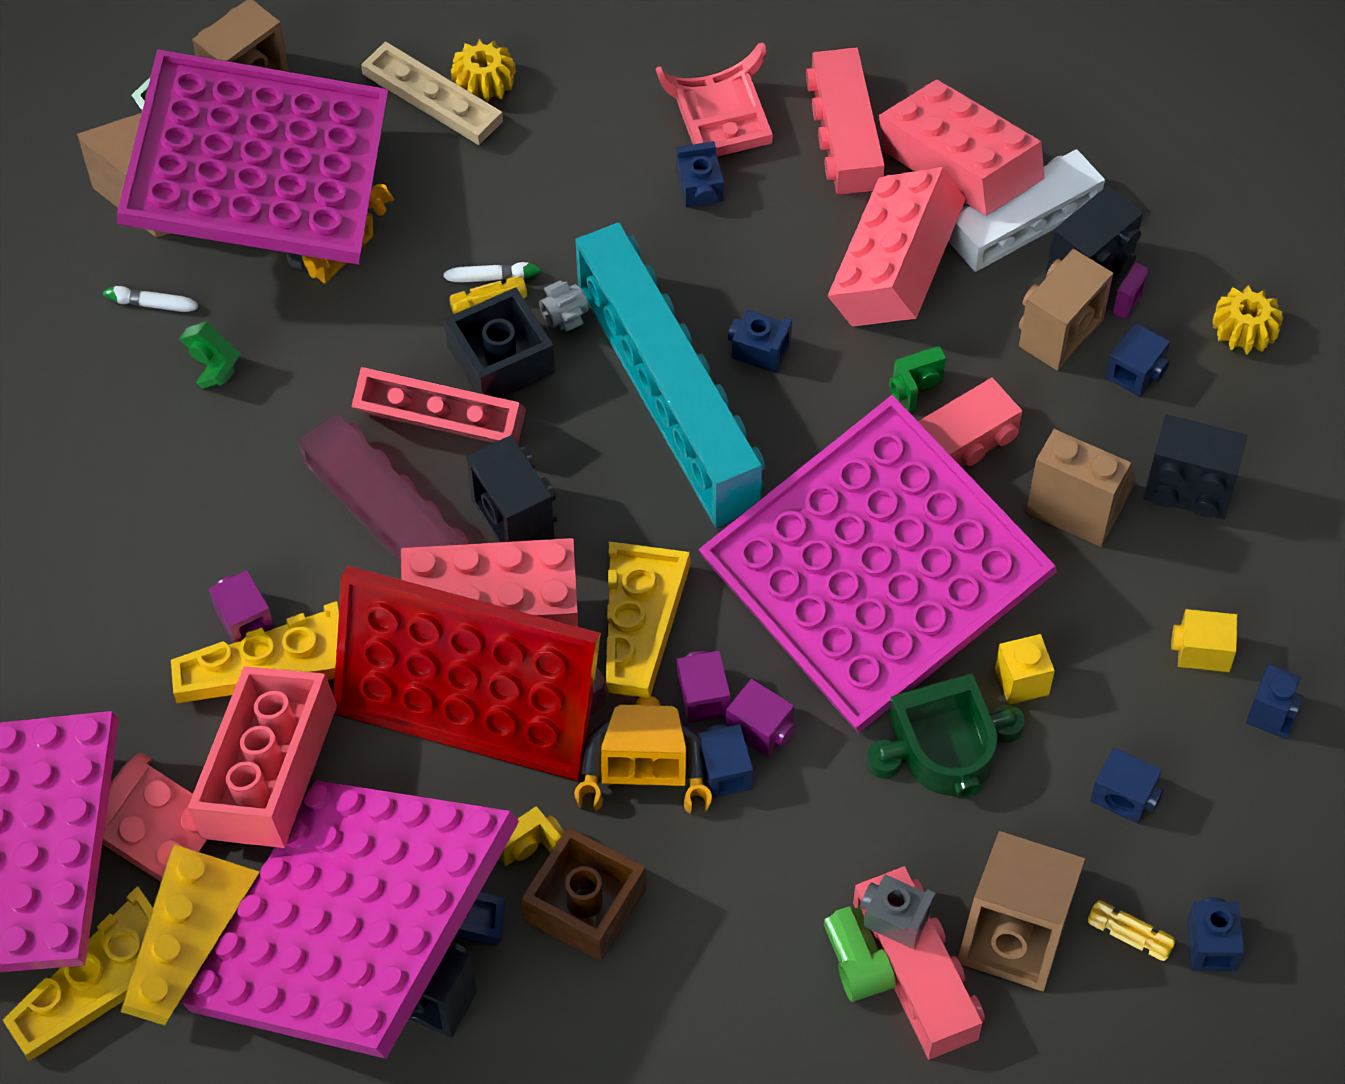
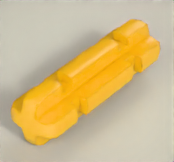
[449,276,527,314]
[1088,900,1175,961]

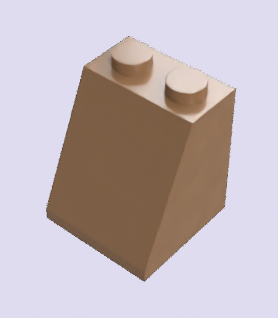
[77,113,173,238]
[1026,429,1136,547]
[958,831,1085,992]

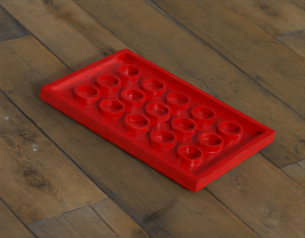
[334,566,601,781]

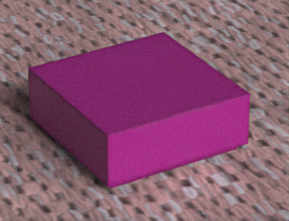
[1113,262,1149,319]

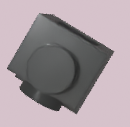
[860,874,936,949]

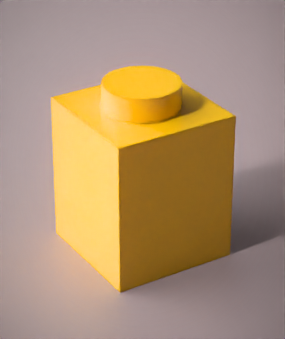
[1171,609,1237,672]
[995,634,1055,705]

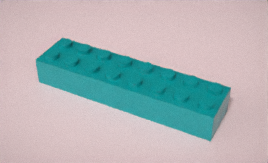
[575,222,765,528]

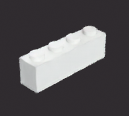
[948,149,1105,272]

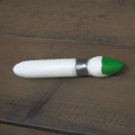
[443,262,541,282]
[103,286,199,312]

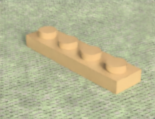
[361,41,503,145]

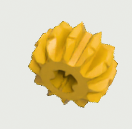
[451,38,516,103]
[1213,285,1283,355]

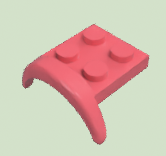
[656,43,773,157]
[102,752,207,882]

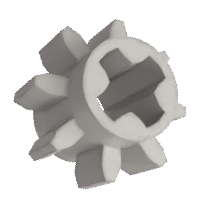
[539,280,588,332]

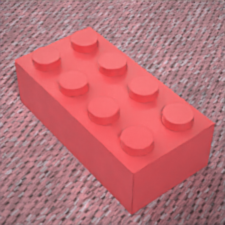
[879,79,1045,216]
[828,167,966,327]
[401,538,578,627]
[188,666,337,848]

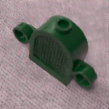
[867,673,1025,798]

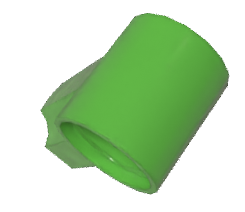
[824,906,896,1003]

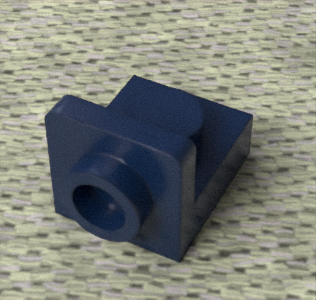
[455,892,505,945]

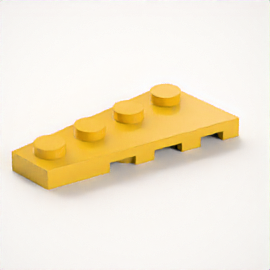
[606,541,691,699]
[171,601,339,704]
[121,844,259,1025]
[3,886,153,1062]

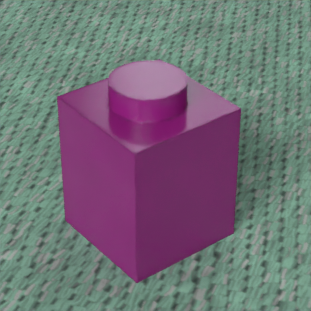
[208,570,274,643]
[677,651,730,723]
[726,679,796,757]

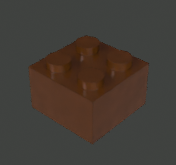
[521,827,646,962]

